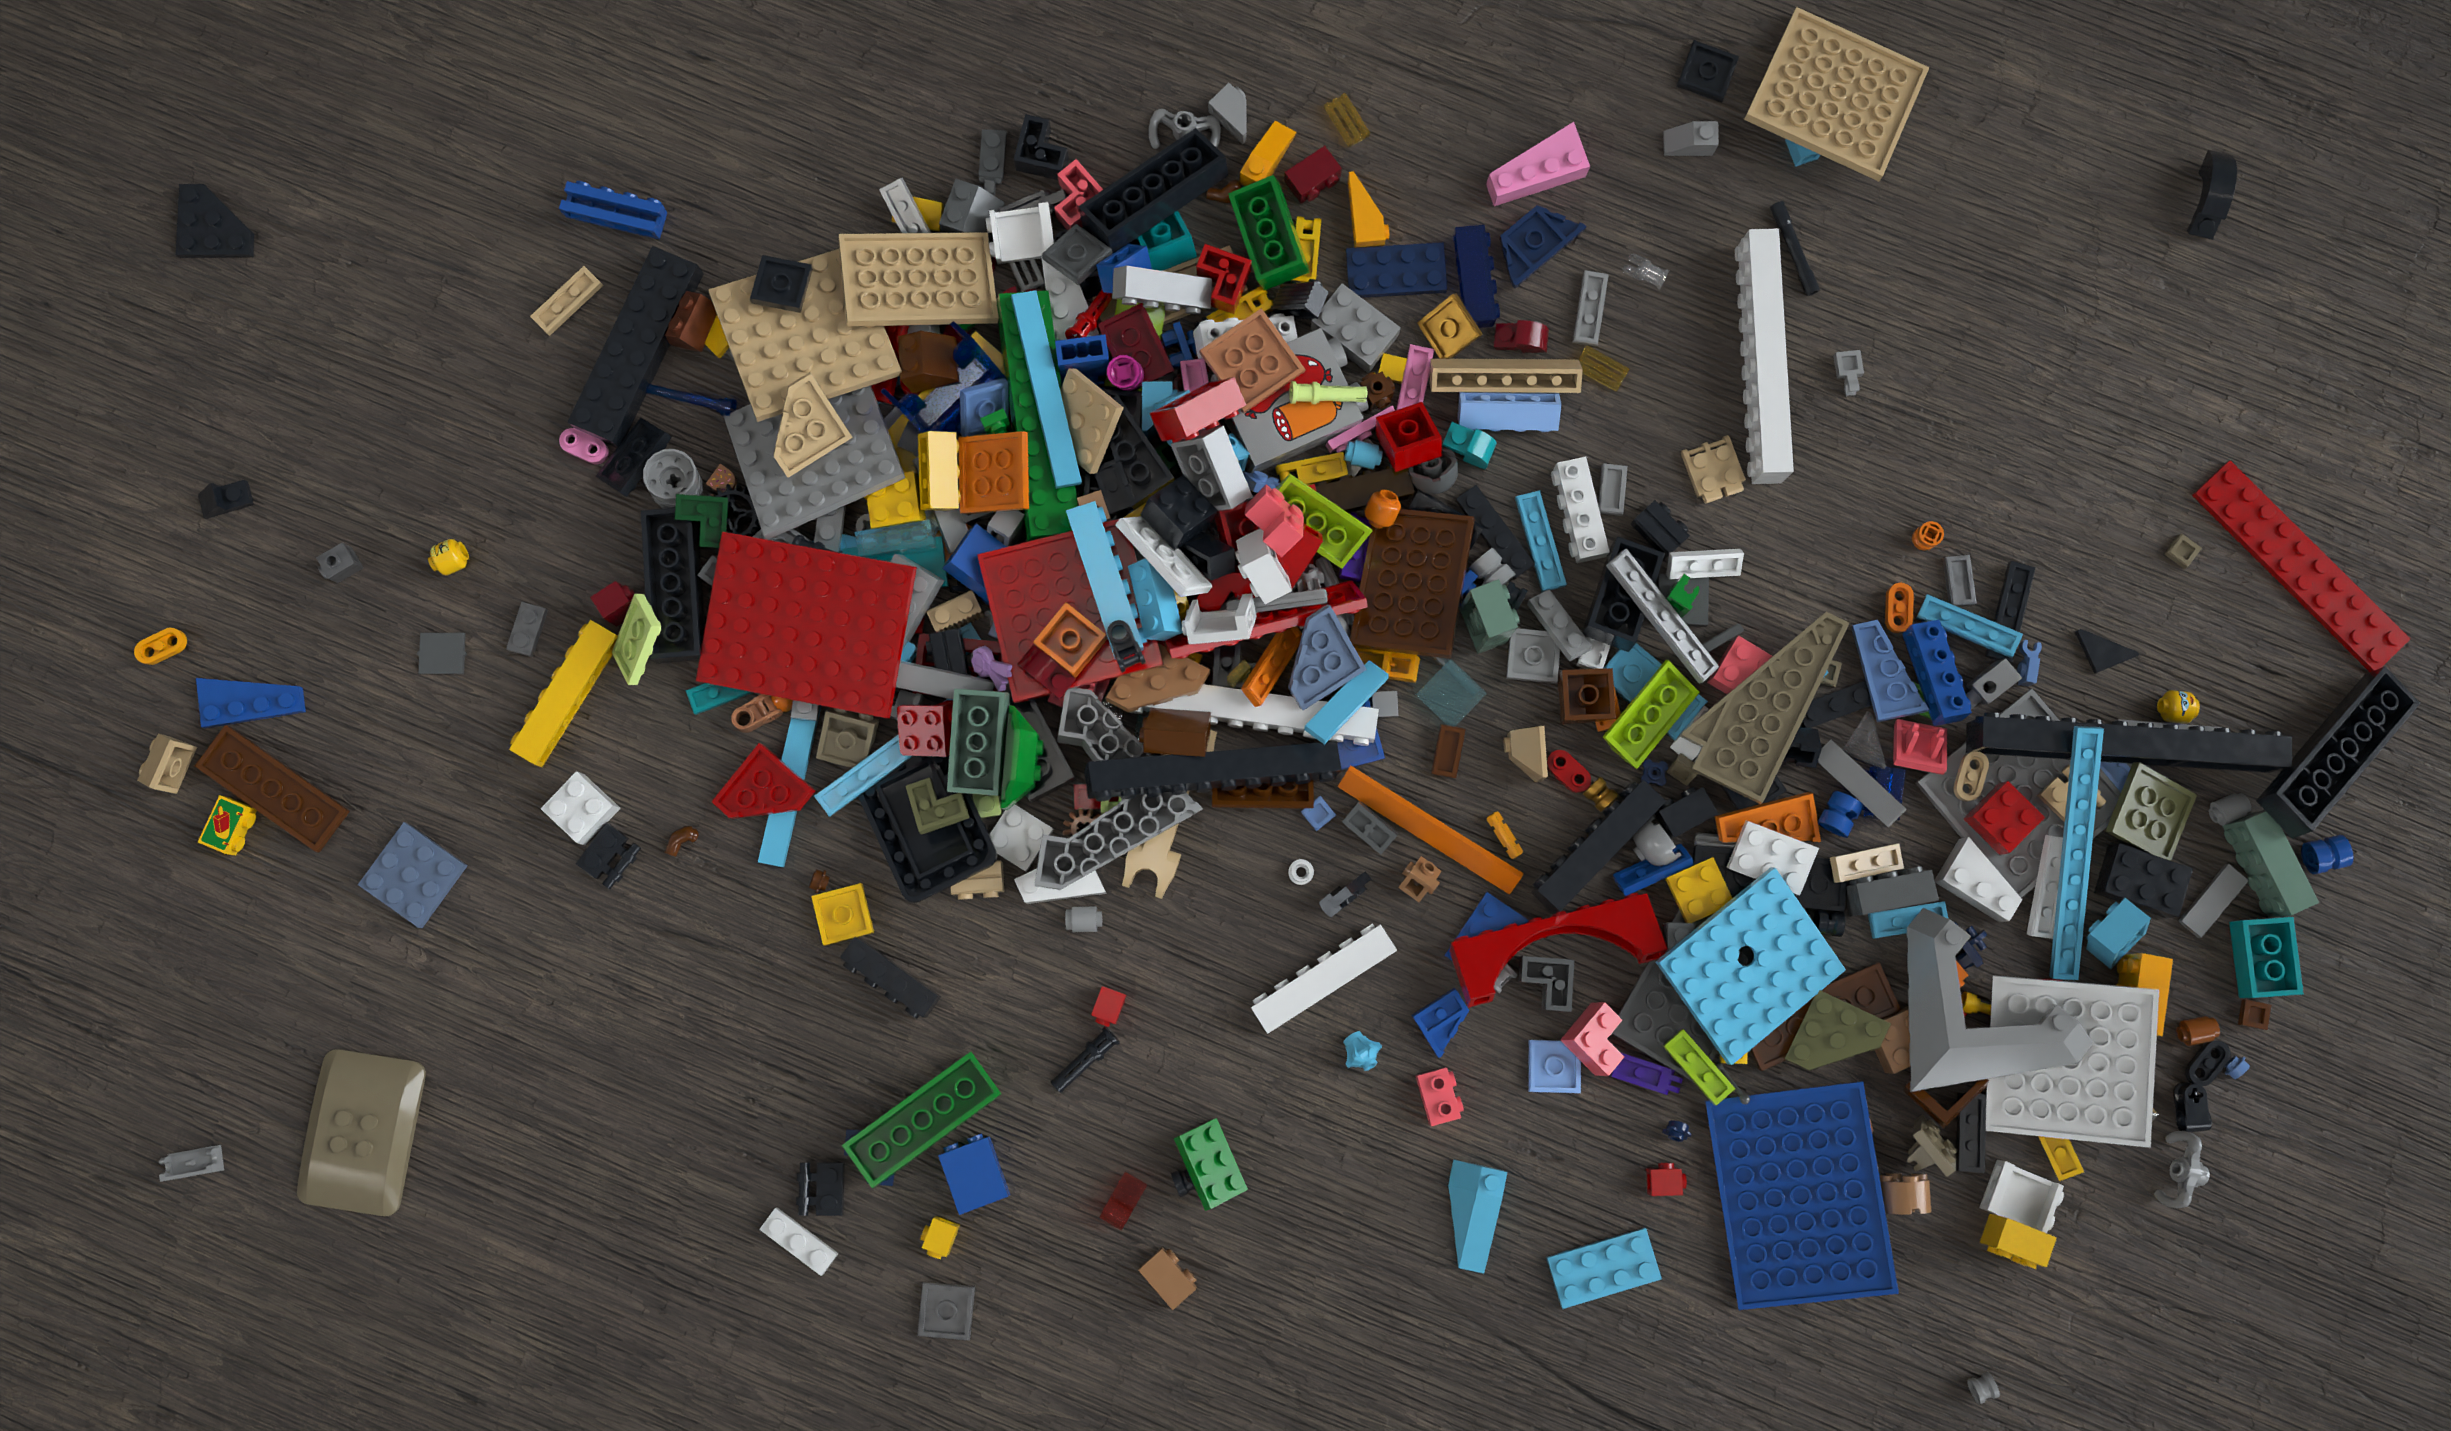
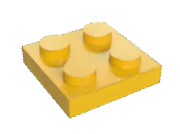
[1665,857,1732,923]
[811,883,874,946]

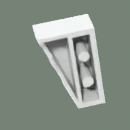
[1934,837,2022,922]
[1014,869,1107,904]

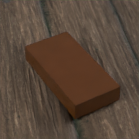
[1431,724,1466,778]

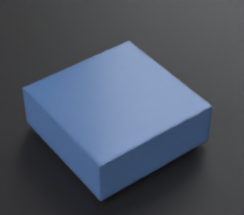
[1301,796,1336,832]

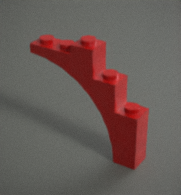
[1194,523,1323,612]

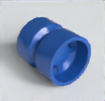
[1818,791,1864,838]
[2301,835,2354,875]

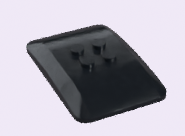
[858,755,997,903]

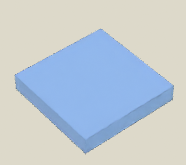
[1528,1040,1581,1093]

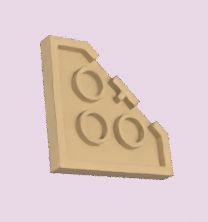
[1060,368,1124,474]
[773,372,853,477]

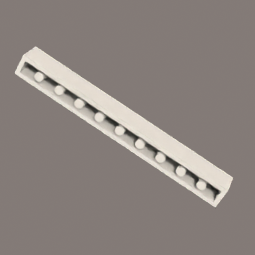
[1130,684,1379,746]

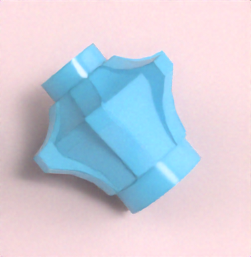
[1343,1031,1382,1071]

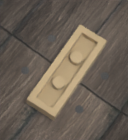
[530,266,603,336]
[1830,843,1904,883]

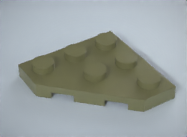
[1785,990,1891,1071]

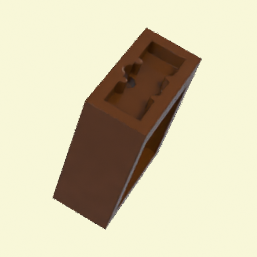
[1904,1079,1989,1128]

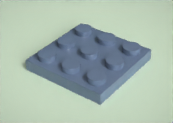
[358,822,468,928]

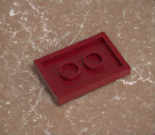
[1098,303,1175,391]

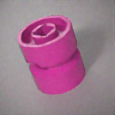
[1107,355,1144,391]

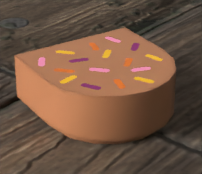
[706,464,737,492]

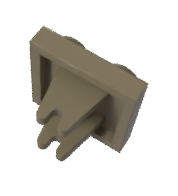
[1907,1114,1957,1177]

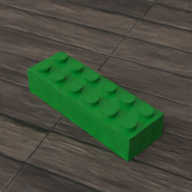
[842,1052,1001,1189]

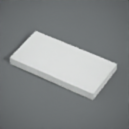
[1115,516,1213,597]

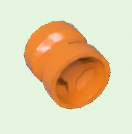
[1912,521,1944,551]

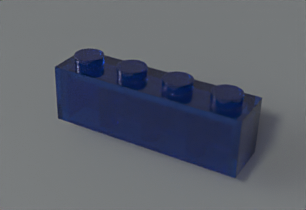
[1453,224,1500,328]

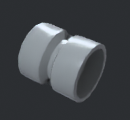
[1468,548,1516,585]

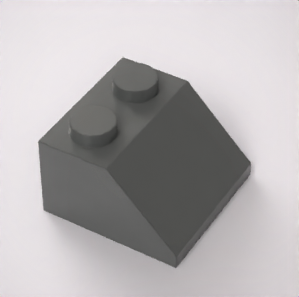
[939,179,1005,242]

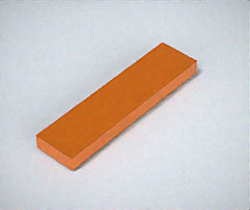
[1241,626,1302,707]

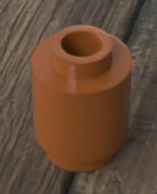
[2177,1016,2220,1046]

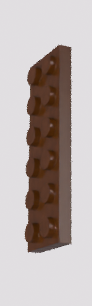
[195,725,350,853]
[1750,963,1901,1071]

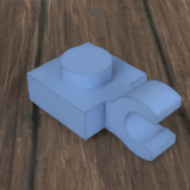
[2017,640,2042,687]

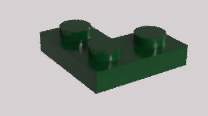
[674,494,728,548]

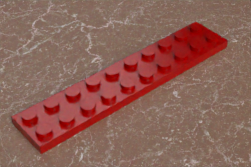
[2192,460,2410,672]

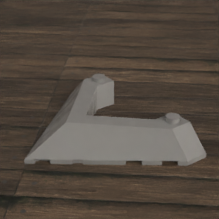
[1035,688,1203,890]
[1906,908,2093,1092]

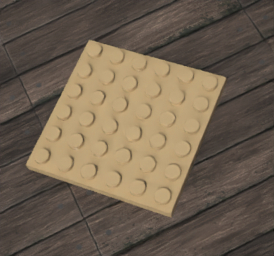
[1744,7,1929,181]
[708,249,902,422]

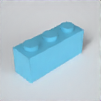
[1128,558,1183,641]

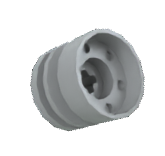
[643,449,703,509]

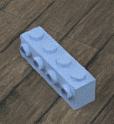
[1457,392,1561,432]

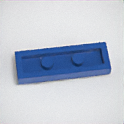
[1613,844,1694,896]

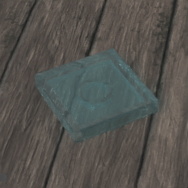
[1416,659,1487,726]

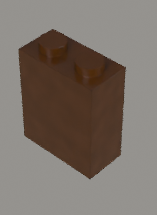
[1139,708,1211,757]

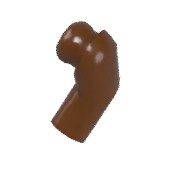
[1206,180,1242,203]

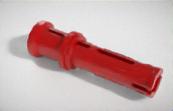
[1065,290,1113,339]

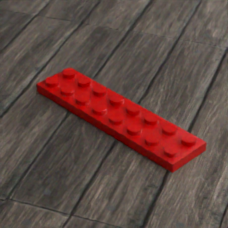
[1162,580,1368,659]

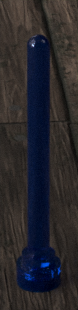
[646,384,737,416]

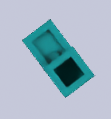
[1442,422,1497,470]

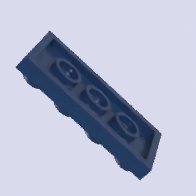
[1346,242,1447,298]

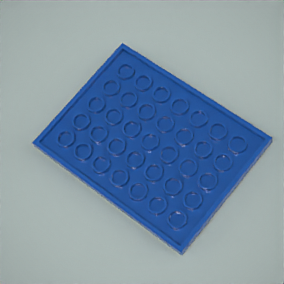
[1705,1081,1899,1310]

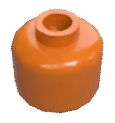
[1364,489,1401,528]

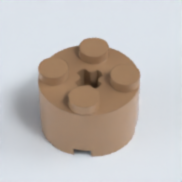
[1879,1172,1931,1214]

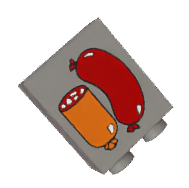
[1210,328,1368,473]

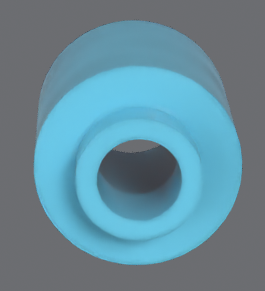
[1344,440,1382,469]

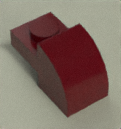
[1494,320,1549,353]
[1017,644,1076,699]

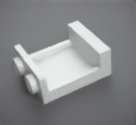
[986,202,1054,264]
[1182,593,1257,644]
[1979,1160,2064,1233]

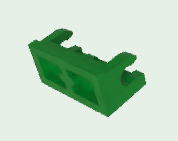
[1665,574,1699,618]

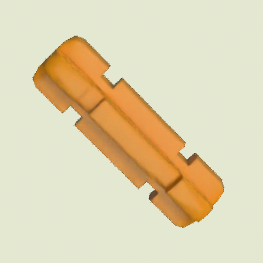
[1486,811,1523,859]

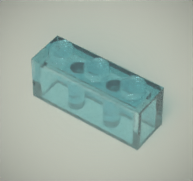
[855,520,938,560]

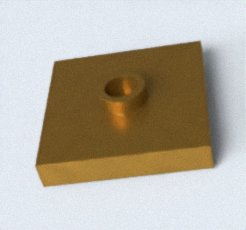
[1417,293,1483,359]

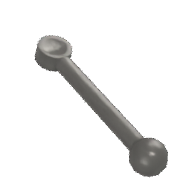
[1715,1061,1750,1105]

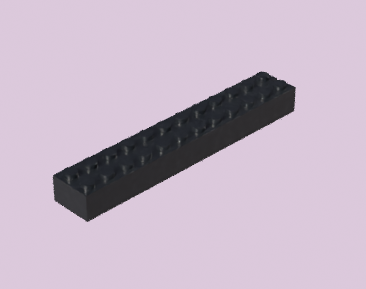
[1966,712,2292,773]

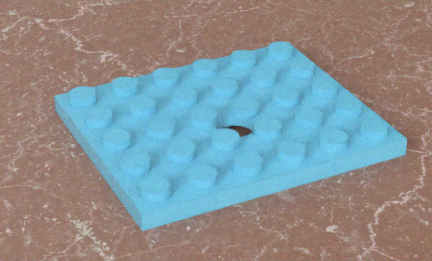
[1655,867,1846,1065]

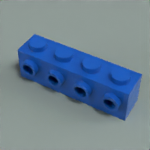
[1902,619,1972,726]

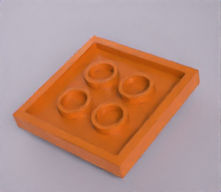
[958,431,1029,514]

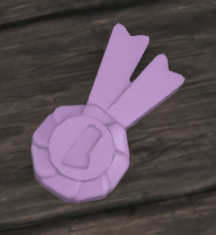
[971,646,1012,691]

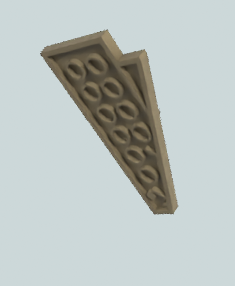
[1680,612,1849,804]

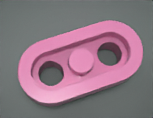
[559,428,609,465]

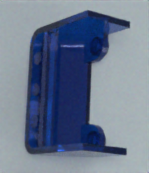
[881,321,1007,436]

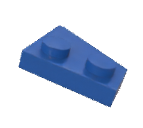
[1411,988,1469,1058]

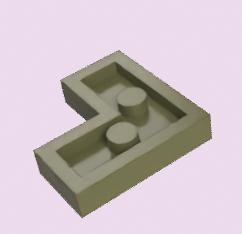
[906,777,970,835]

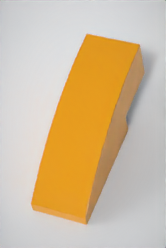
[1355,648,1420,683]

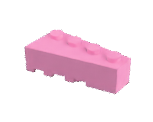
[1486,122,1590,206]

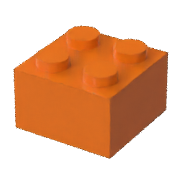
[1033,603,1108,678]

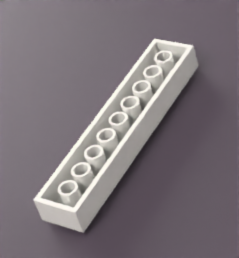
[1735,229,1794,484]

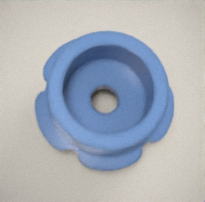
[2225,1056,2250,1080]

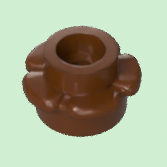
[809,869,830,894]

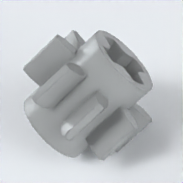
[1295,564,1325,592]

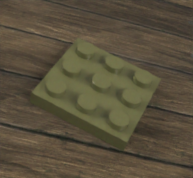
[2105,762,2197,861]

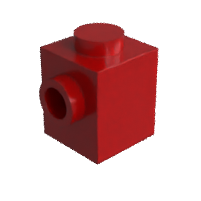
[1646,1163,1687,1196]

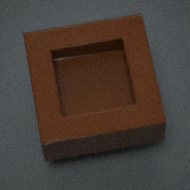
[2238,999,2272,1030]

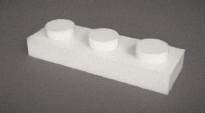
[1666,549,1744,579]
[759,1207,839,1276]

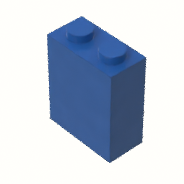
[1055,334,1109,381]
[942,523,1007,603]
[938,1133,1010,1215]

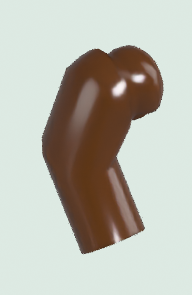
[664,826,699,857]

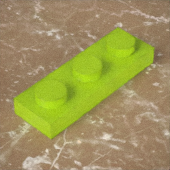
[1663,1029,1735,1106]

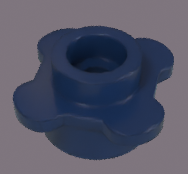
[1641,759,1668,786]
[1662,1121,1691,1142]

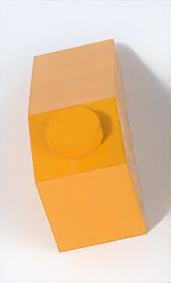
[1240,121,1296,186]
[1348,171,1389,248]

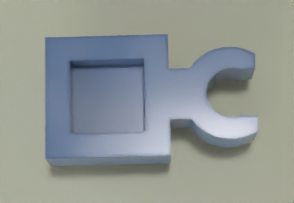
[1243,471,1279,492]

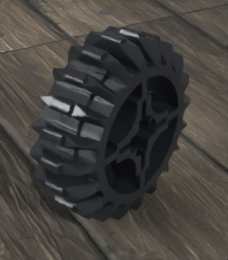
[708,484,761,537]

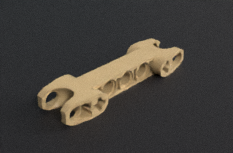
[1122,730,1217,899]

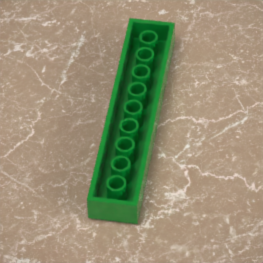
[997,290,1078,542]

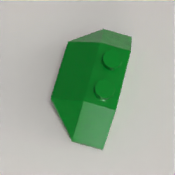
[1000,706,1043,810]

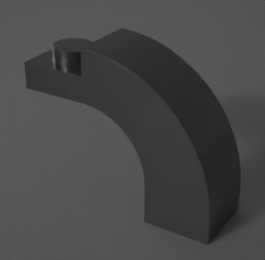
[2187,150,2237,240]

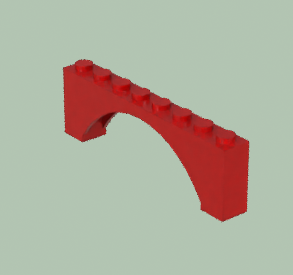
[1449,893,1668,1008]

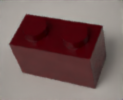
[1284,146,1342,204]
[590,581,636,627]

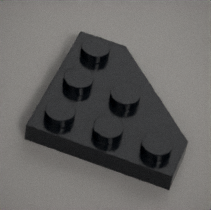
[176,184,254,258]

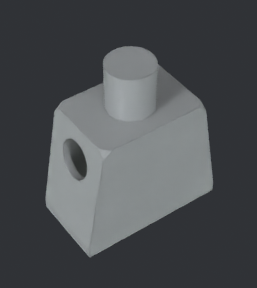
[1966,658,2022,709]

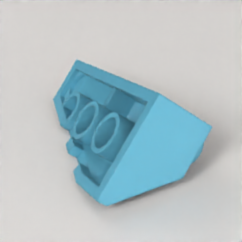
[1448,1159,1507,1274]

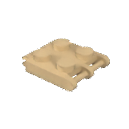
[1681,435,1746,504]

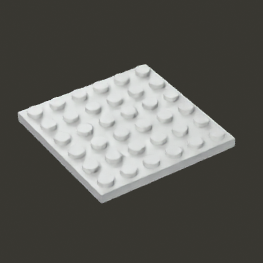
[1986,975,2159,1148]

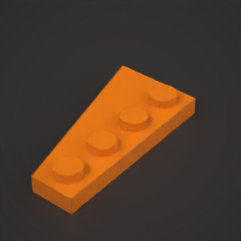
[1715,792,1821,842]

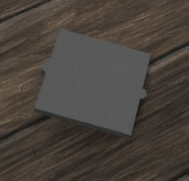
[417,633,467,674]

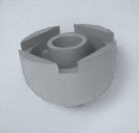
[1633,815,1682,866]

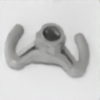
[1148,109,1221,149]
[2154,1131,2210,1208]

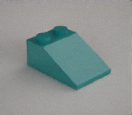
[1135,210,1197,271]

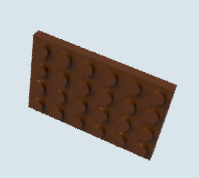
[1350,509,1475,659]

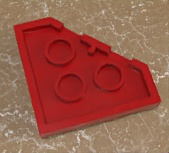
[712,743,816,819]

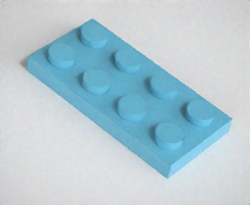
[1546,1228,1662,1309]

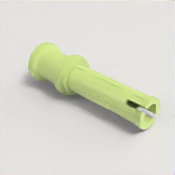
[1289,381,1367,404]

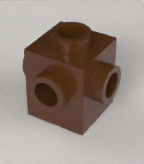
[1360,371,1395,412]

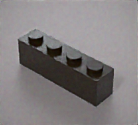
[1315,464,1415,513]

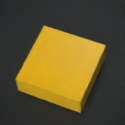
[1379,353,1407,384]

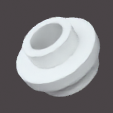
[1288,859,1314,885]

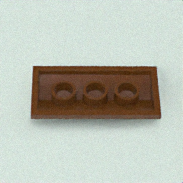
[1212,780,1314,808]

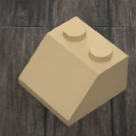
[137,733,197,794]

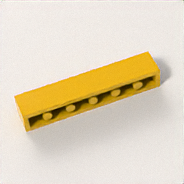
[509,620,618,767]

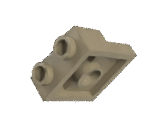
[816,707,879,768]

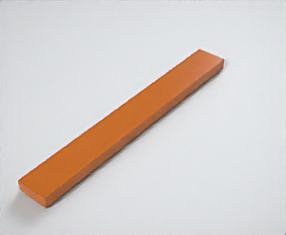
[1338,766,1524,895]

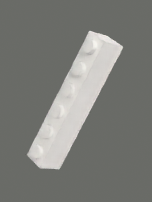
[1251,923,1397,1034]

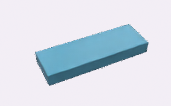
[1868,901,1948,939]

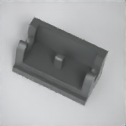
[1342,801,1399,855]

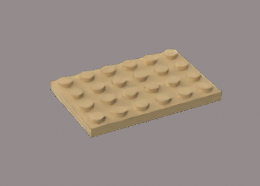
[838,232,999,326]

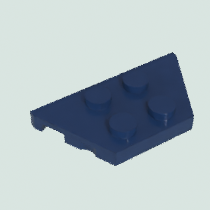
[1499,205,1587,289]

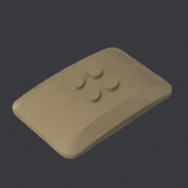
[297,1049,426,1216]

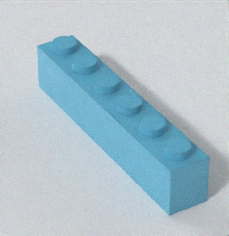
[1066,501,1147,659]

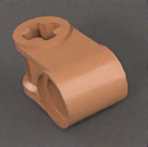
[731,694,783,733]

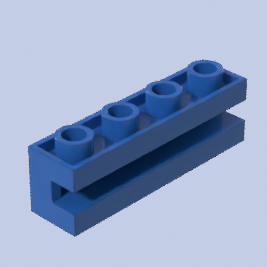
[559,181,668,240]

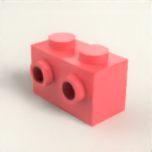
[1415,1067,1464,1126]

